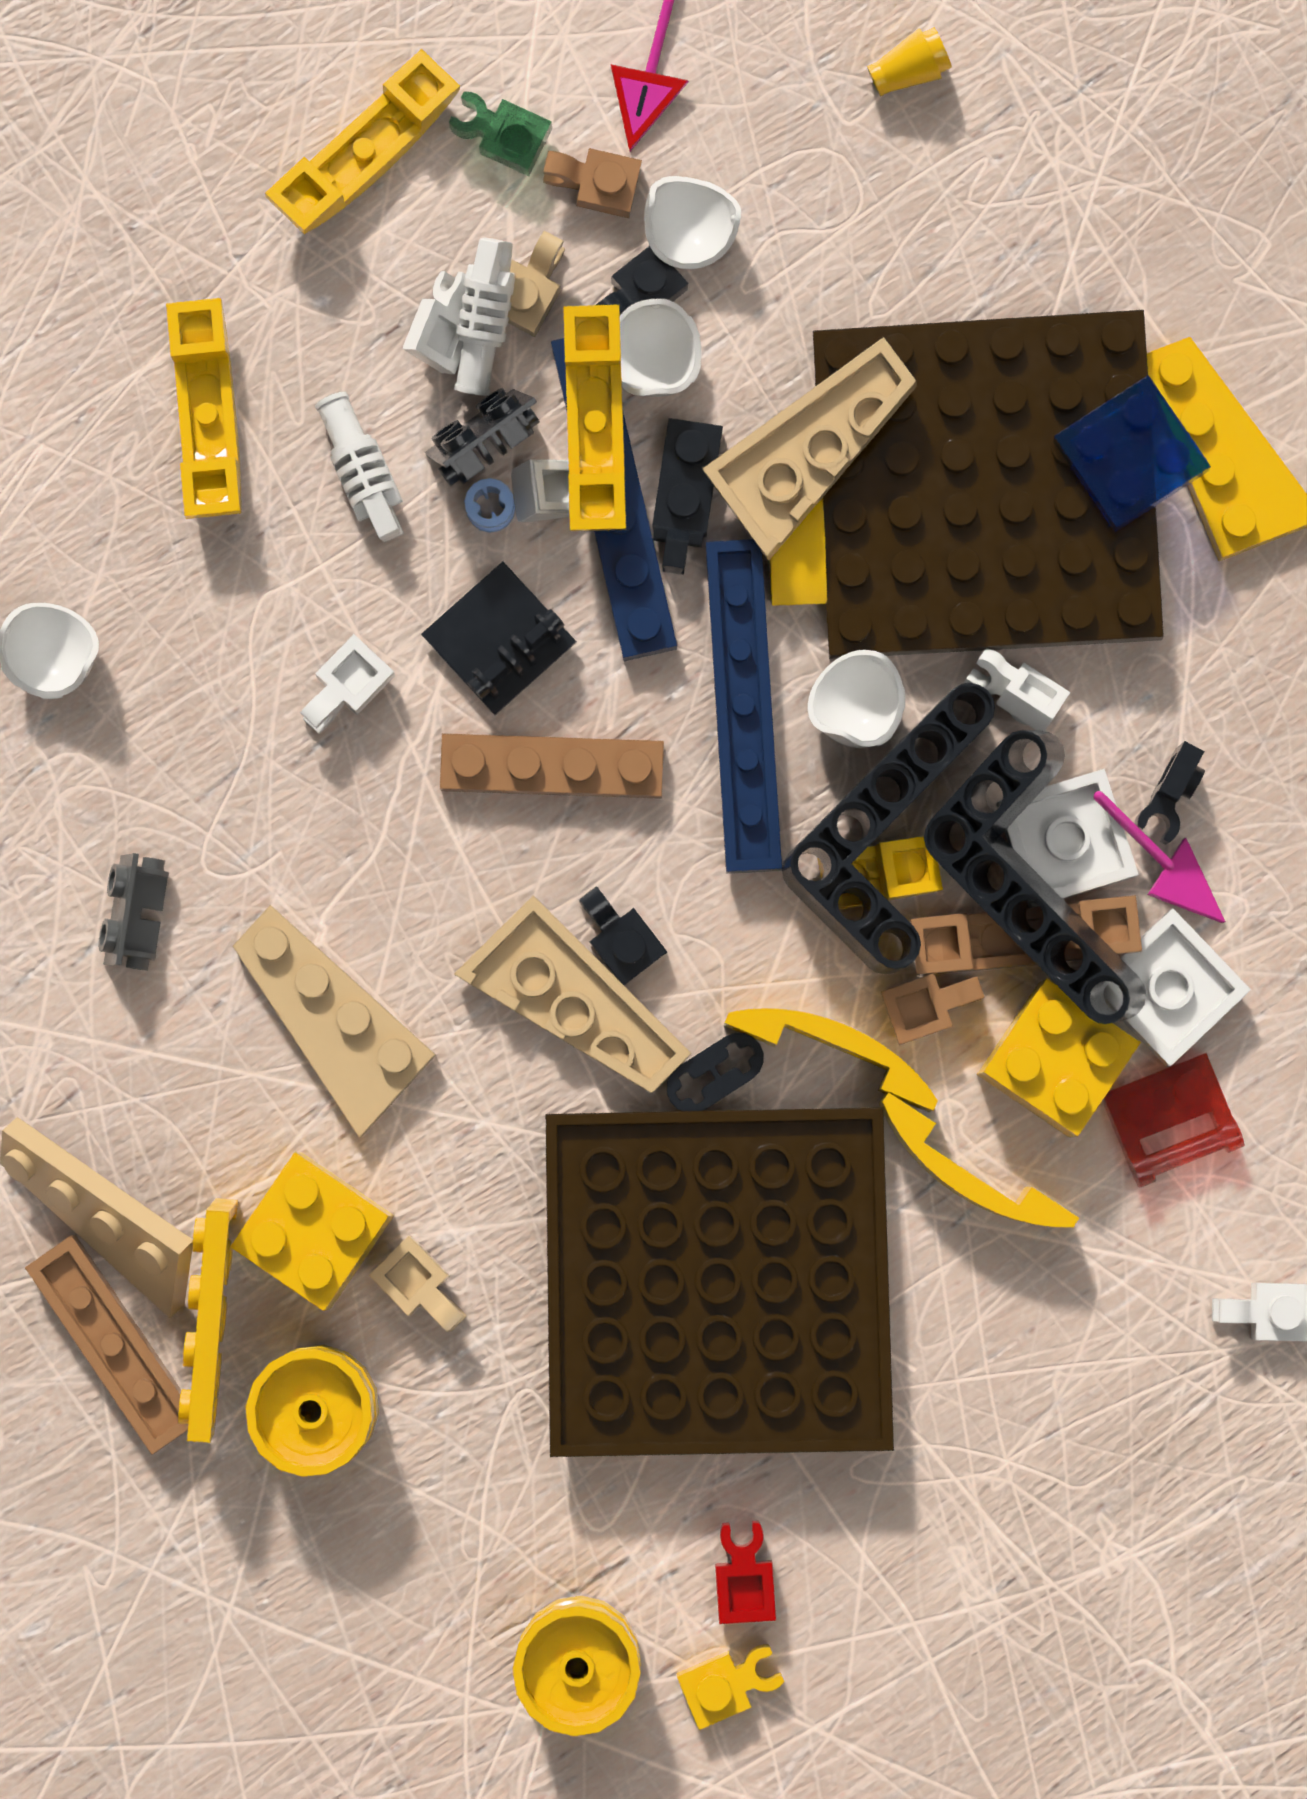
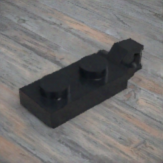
[652,418,723,575]

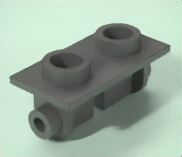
[98,853,169,971]

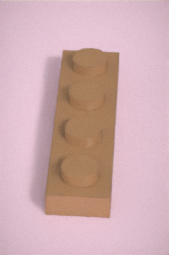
[440,733,664,799]
[25,1235,188,1455]

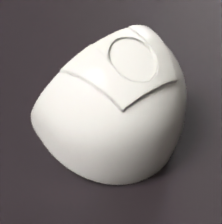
[644,176,741,269]
[620,299,701,397]
[0,603,99,699]
[808,650,905,748]

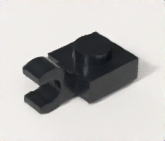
[596,246,689,315]
[1135,741,1205,845]
[579,886,667,985]

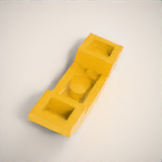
[265,49,460,234]
[166,298,242,519]
[563,305,626,531]
[723,1008,938,1112]
[879,1092,1079,1228]

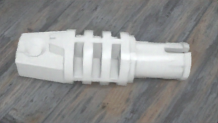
[454,238,515,396]
[315,392,404,542]

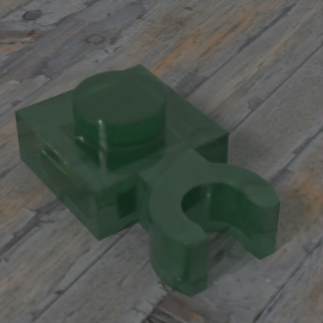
[449,91,552,176]

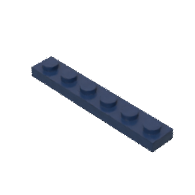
[551,338,677,661]
[706,539,782,874]

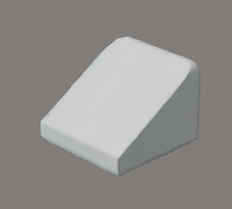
[511,459,570,522]

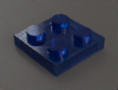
[1053,375,1211,532]

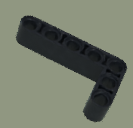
[782,683,995,974]
[924,730,1146,1024]

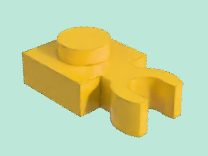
[677,1644,784,1730]

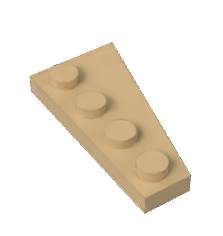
[703,337,917,561]
[454,895,692,1094]
[233,905,436,1138]
[0,1117,193,1318]

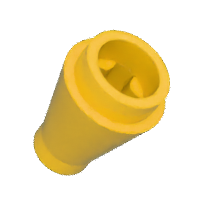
[867,27,952,97]

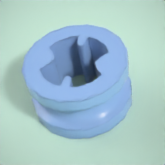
[464,478,515,533]

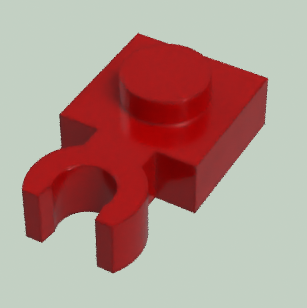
[715,1520,776,1624]

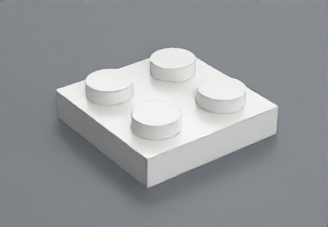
[996,769,1139,908]
[1104,908,1251,1067]

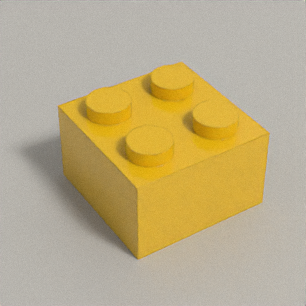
[977,978,1141,1138]
[230,1152,395,1311]

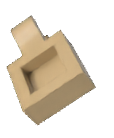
[507,230,565,337]
[369,1235,467,1332]

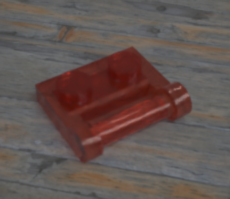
[1102,1053,1245,1188]

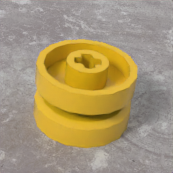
[246,1345,379,1477]
[513,1596,641,1736]

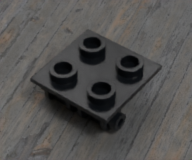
[425,388,540,486]
[421,561,577,715]

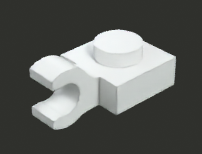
[402,271,466,374]
[300,634,395,734]
[964,648,1070,731]
[1212,1283,1307,1341]

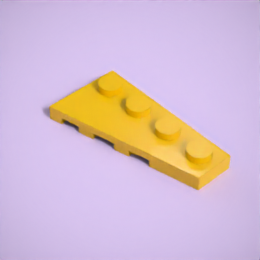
[1147,337,1307,562]
[178,1198,238,1443]

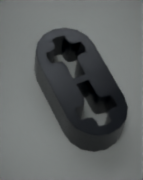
[667,1033,764,1111]

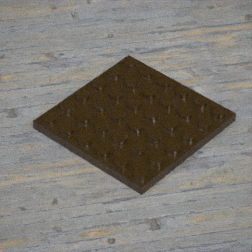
[813,310,1164,659]
[545,1107,894,1457]

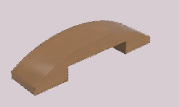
[911,895,1142,975]

